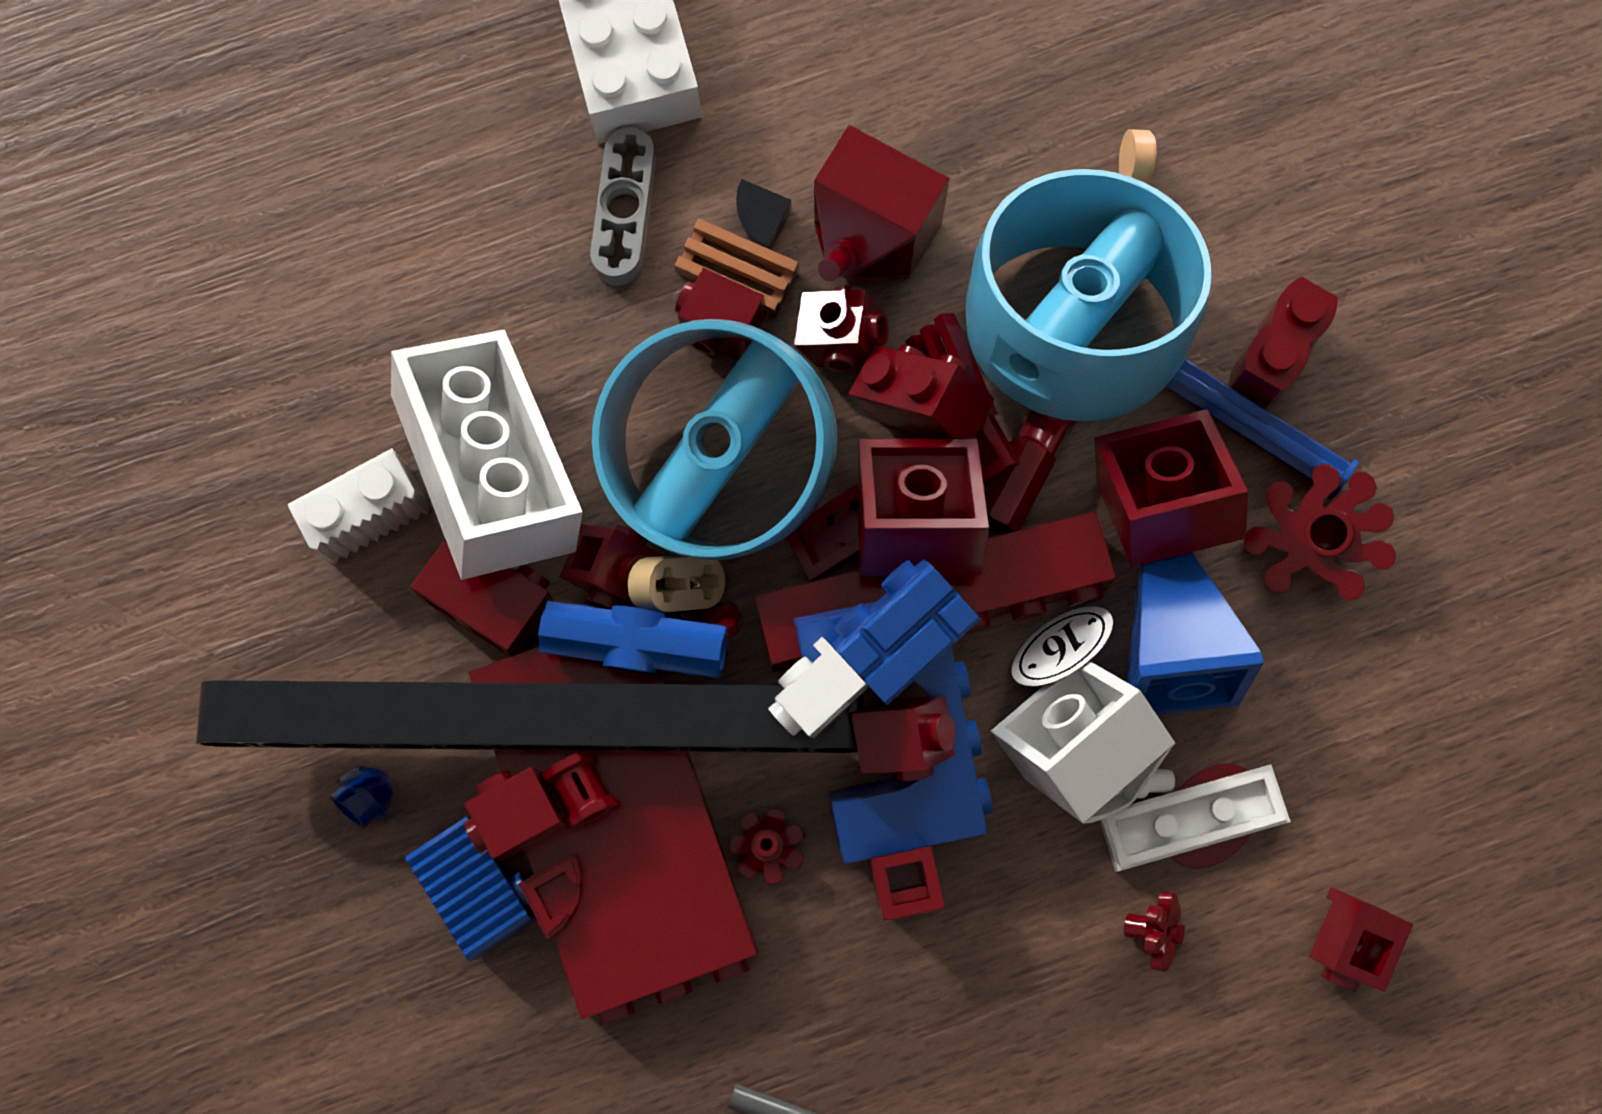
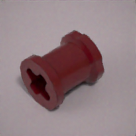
[540,749,618,830]

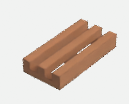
[674,218,799,316]

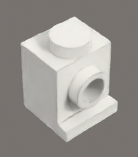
[768,637,869,738]

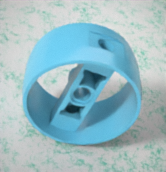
[966,169,1211,421]
[592,319,838,560]

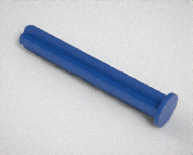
[1166,359,1359,499]

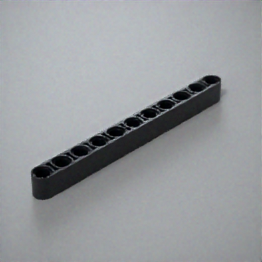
[196,680,864,753]

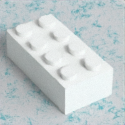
[559,0,702,144]
[391,330,583,580]

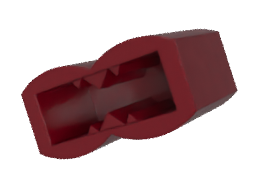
[1229,277,1338,409]

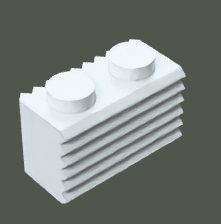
[288,448,430,564]

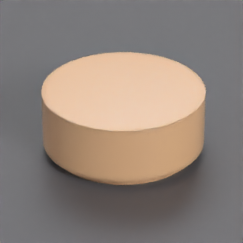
[1119,129,1157,184]

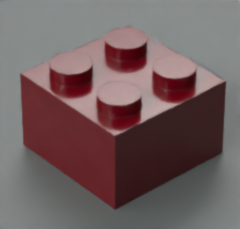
[1094,409,1248,567]

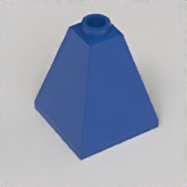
[1125,552,1264,715]

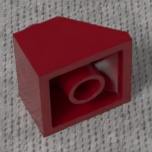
[858,439,989,576]

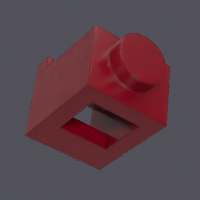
[868,846,945,921]
[1309,887,1414,992]

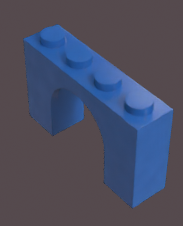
[794,602,993,864]

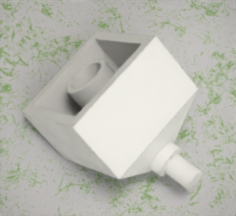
[991,661,1175,824]

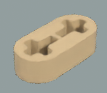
[628,555,725,612]

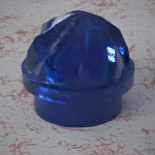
[329,766,393,829]

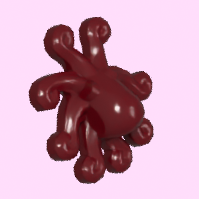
[1244,464,1396,601]

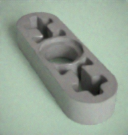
[590,127,656,286]

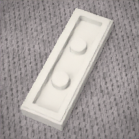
[1099,764,1290,872]

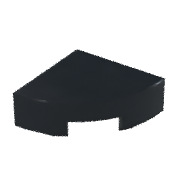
[736,179,792,250]

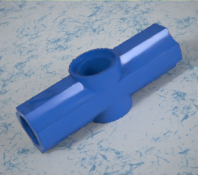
[538,601,728,679]

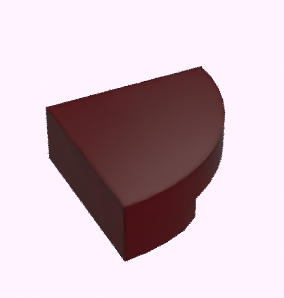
[518,853,583,939]

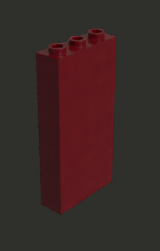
[468,647,759,1026]

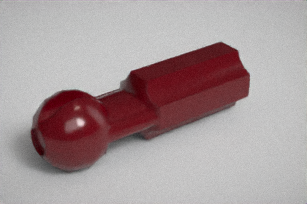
[984,410,1078,535]

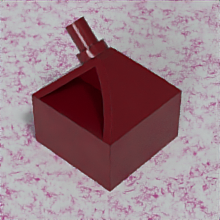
[814,125,950,282]

